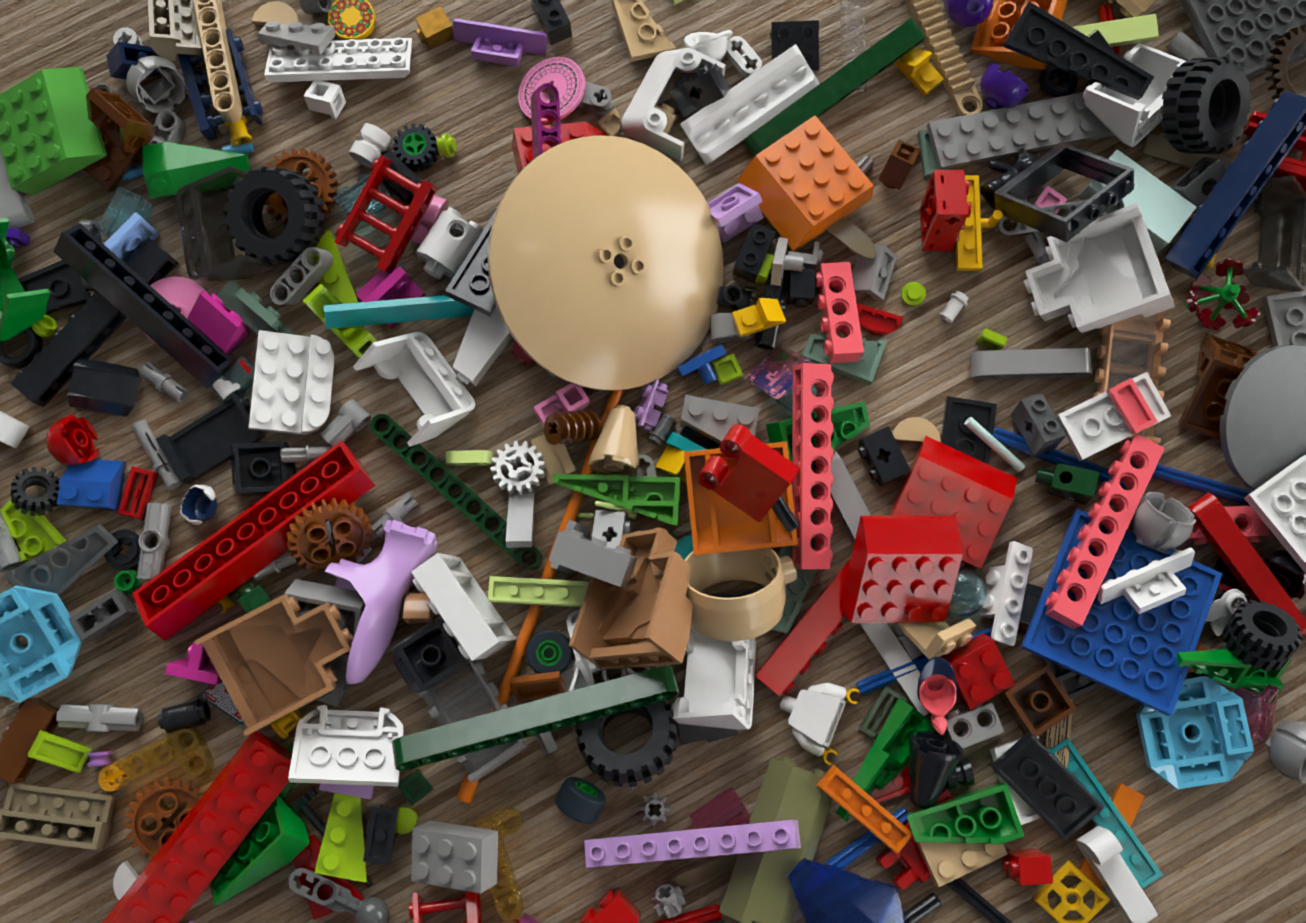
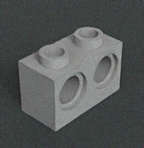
[944,702,1004,749]

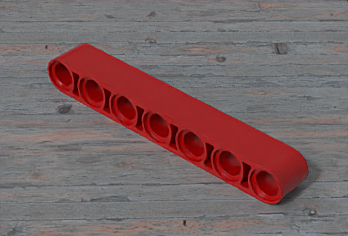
[1188,493,1306,637]

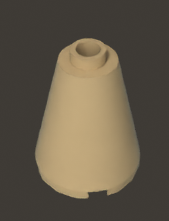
[588,405,639,477]

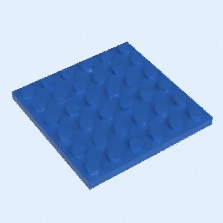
[1020,509,1222,716]

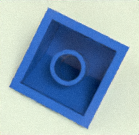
[57,459,126,511]

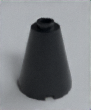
[909,731,963,809]

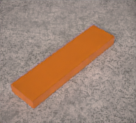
[817,765,913,855]
[1075,782,1145,889]

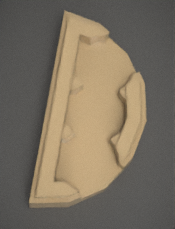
[252,1,300,26]
[892,417,941,443]

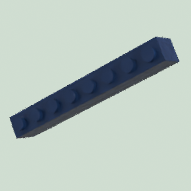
[1165,90,1306,279]

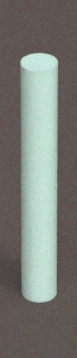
[964,417,1025,472]

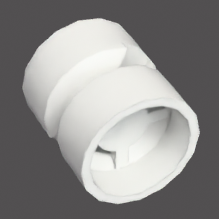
[348,123,392,169]

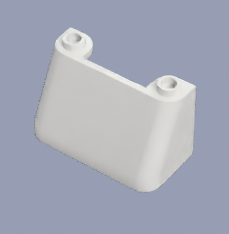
[1083,43,1186,147]
[671,627,756,730]

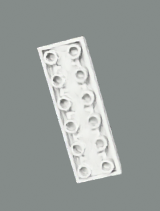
[265,38,413,82]
[680,44,820,165]

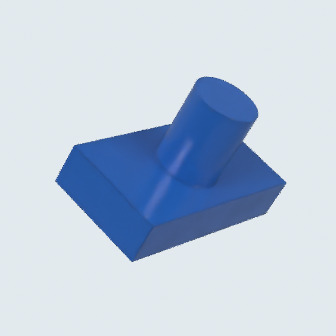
[676,345,726,385]

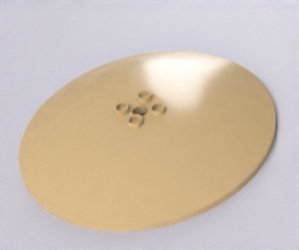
[488,136,724,390]

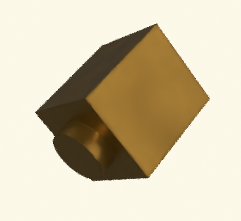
[415,6,454,49]

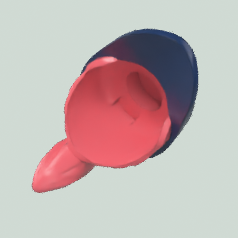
[917,657,957,735]

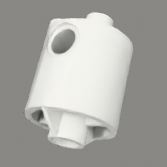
[416,207,482,279]

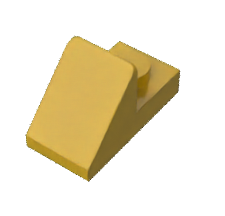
[894,48,944,97]
[731,298,786,338]
[655,445,687,485]

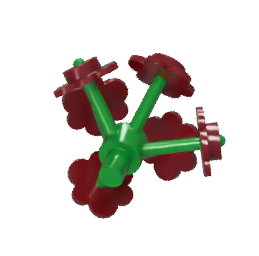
[1186,258,1260,331]

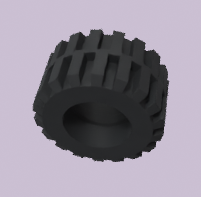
[1223,600,1302,671]

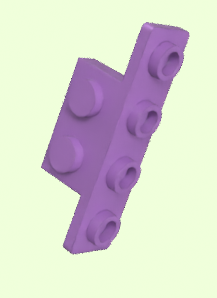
[453,18,547,66]

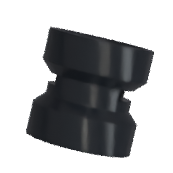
[945,759,974,790]

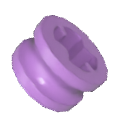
[87,751,112,767]

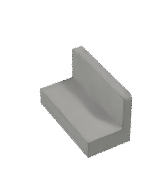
[852,245,897,300]

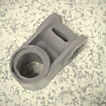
[575,81,613,117]
[710,313,755,343]

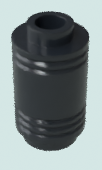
[158,699,211,733]

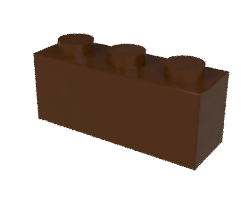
[0,698,59,784]

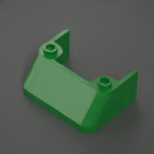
[0,218,50,342]

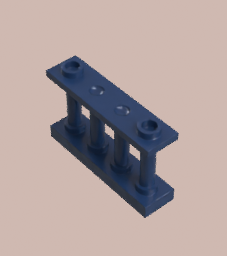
[178,29,264,141]

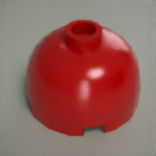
[46,414,99,466]

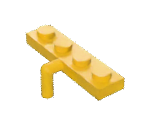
[955,175,1003,271]

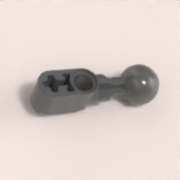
[287,868,389,923]

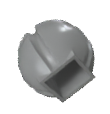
[126,56,186,113]
[1131,492,1196,554]
[1265,720,1306,783]

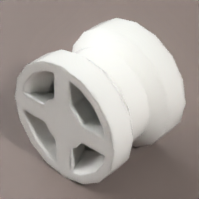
[113,28,144,46]

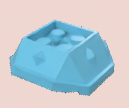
[0,586,83,703]
[1136,676,1254,789]

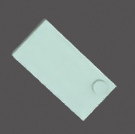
[1079,149,1196,253]

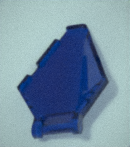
[788,858,906,923]

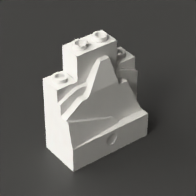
[1024,203,1175,333]

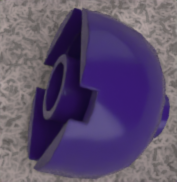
[944,0,993,27]
[980,63,1030,109]

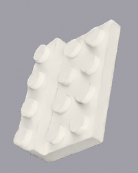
[248,330,334,435]
[288,705,404,787]

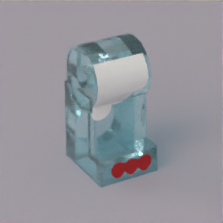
[211,356,255,403]

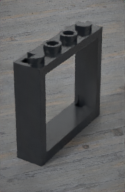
[994,142,1135,243]

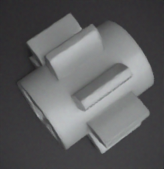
[638,791,671,826]
[651,883,686,919]

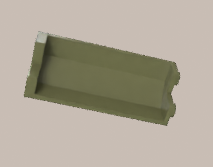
[719,756,833,923]

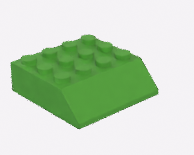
[0,67,107,195]

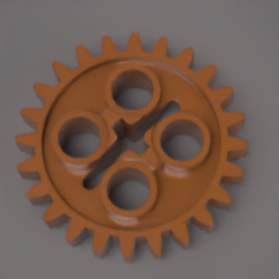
[265,148,339,225]
[287,498,372,574]
[124,777,203,861]

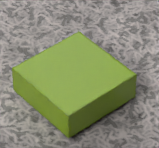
[756,253,774,285]
[976,328,1008,350]
[711,353,744,386]

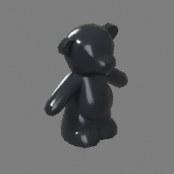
[980,148,1038,210]

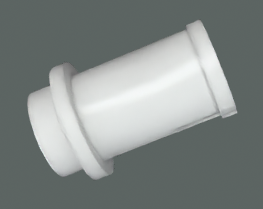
[939,291,969,323]

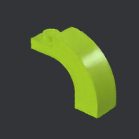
[303,284,377,359]

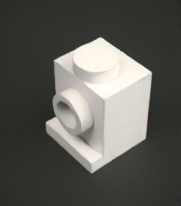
[304,81,346,119]

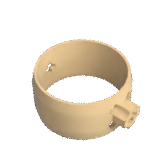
[685,548,797,641]

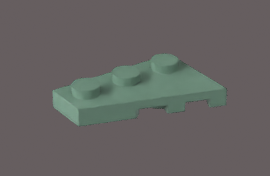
[801,335,887,386]

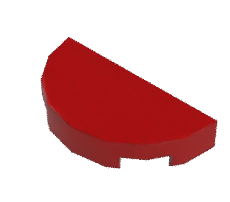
[857,303,904,336]

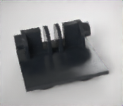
[770,20,819,70]

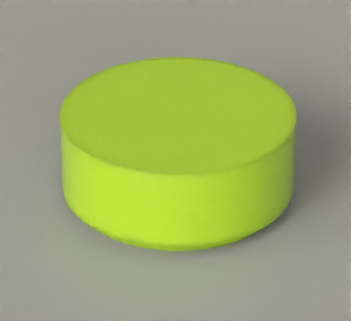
[396,806,418,834]

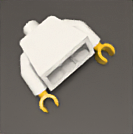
[780,683,860,765]

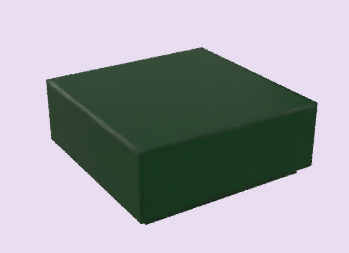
[398,768,434,806]

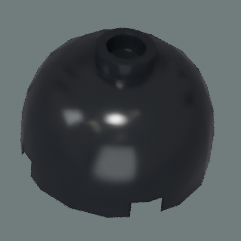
[1262,550,1306,600]

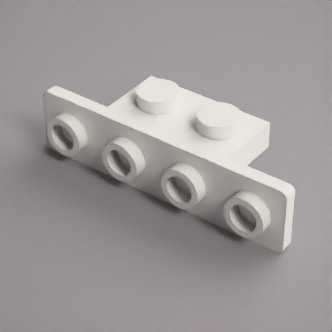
[980,541,1033,646]
[1098,548,1195,614]

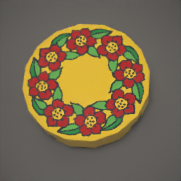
[328,0,376,40]

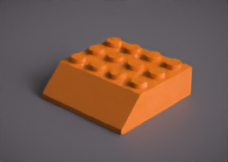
[737,116,874,252]
[684,442,798,555]

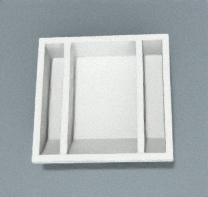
[411,553,516,661]

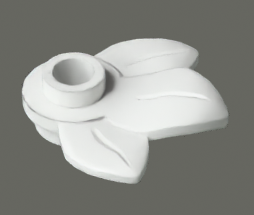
[1206,589,1247,636]

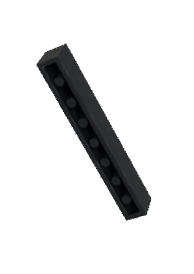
[53,223,234,389]
[11,237,178,407]

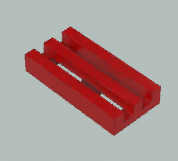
[117,466,159,521]

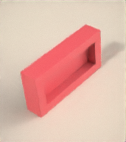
[1106,378,1158,435]

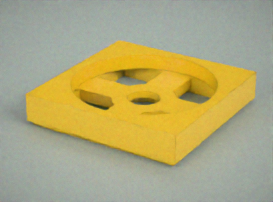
[1033,860,1111,923]

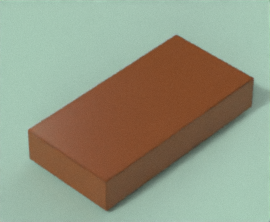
[510,671,568,701]

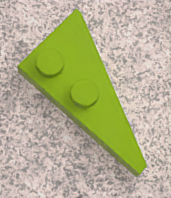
[314,230,359,304]

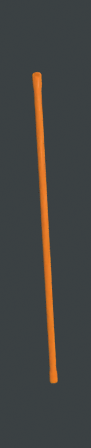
[456,389,624,803]

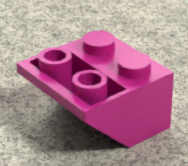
[187,290,249,356]

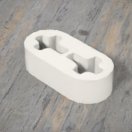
[726,36,762,78]

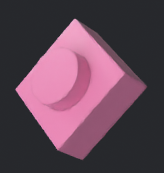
[1033,185,1067,214]

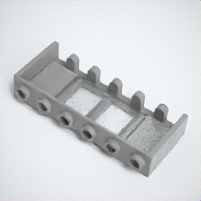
[390,615,528,782]

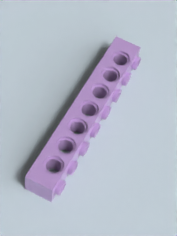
[584,820,801,868]

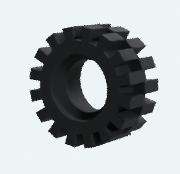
[11,467,60,516]

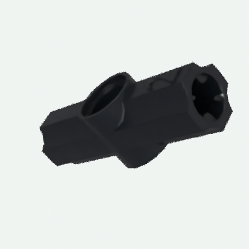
[754,274,789,350]

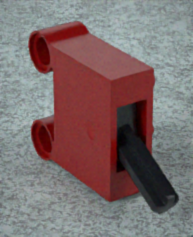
[697,424,800,532]

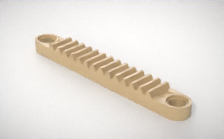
[905,0,983,116]

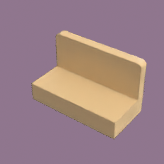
[531,435,577,485]

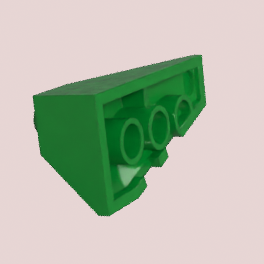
[143,141,251,198]
[765,401,870,466]
[210,796,310,906]

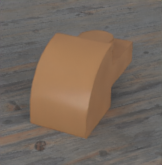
[403,593,438,624]

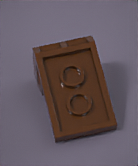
[83,88,155,192]
[1178,333,1257,439]

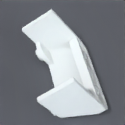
[622,48,726,161]
[353,332,475,447]

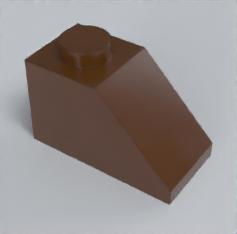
[878,139,920,190]

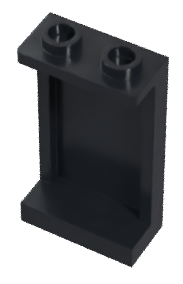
[155,392,266,484]

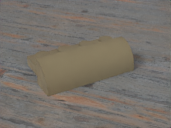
[148,0,201,61]
[0,783,116,850]

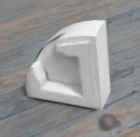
[113,861,139,900]

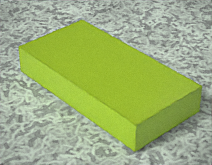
[28,730,92,774]

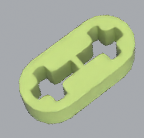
[445,450,493,467]

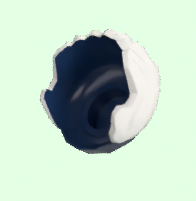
[180,485,218,525]

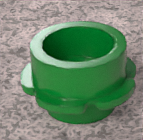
[114,569,140,594]

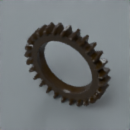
[1265,24,1306,99]

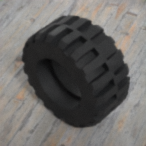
[1160,57,1251,154]
[224,166,326,263]
[575,700,678,787]

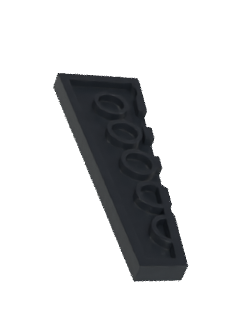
[18,260,91,313]

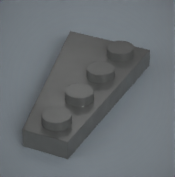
[4,524,119,596]

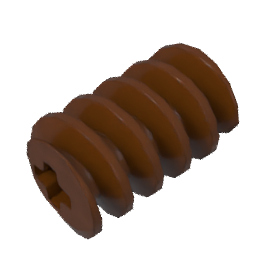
[544,409,601,445]

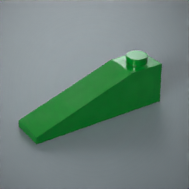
[906,783,1025,844]

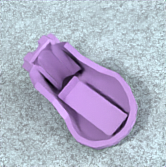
[325,520,439,684]

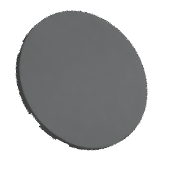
[1220,345,1306,491]

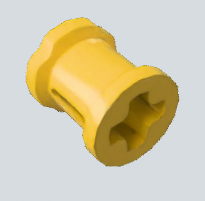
[225,115,252,146]
[270,709,304,739]

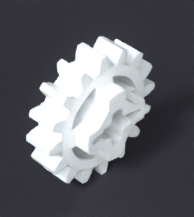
[490,441,546,495]

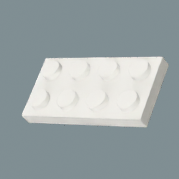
[1056,372,1171,461]

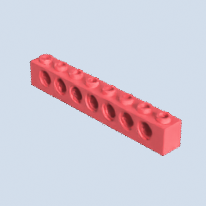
[792,363,834,569]
[1045,434,1165,630]

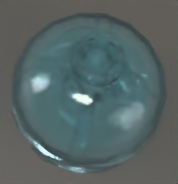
[947,568,987,618]

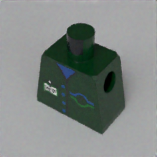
[1035,464,1100,505]

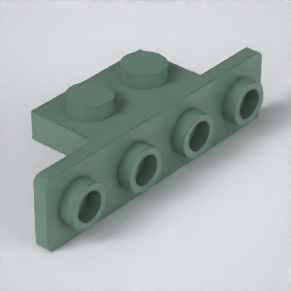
[216,281,295,335]

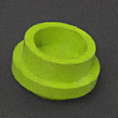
[437,133,457,158]
[901,282,926,306]
[31,315,57,338]

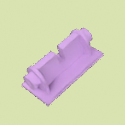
[634,379,669,432]

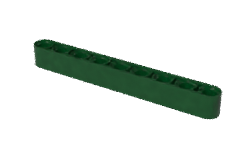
[743,18,926,157]
[370,414,543,571]

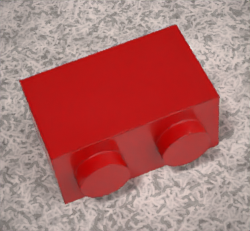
[1001,848,1053,885]

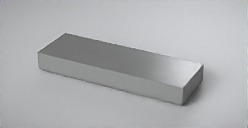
[506,486,535,548]

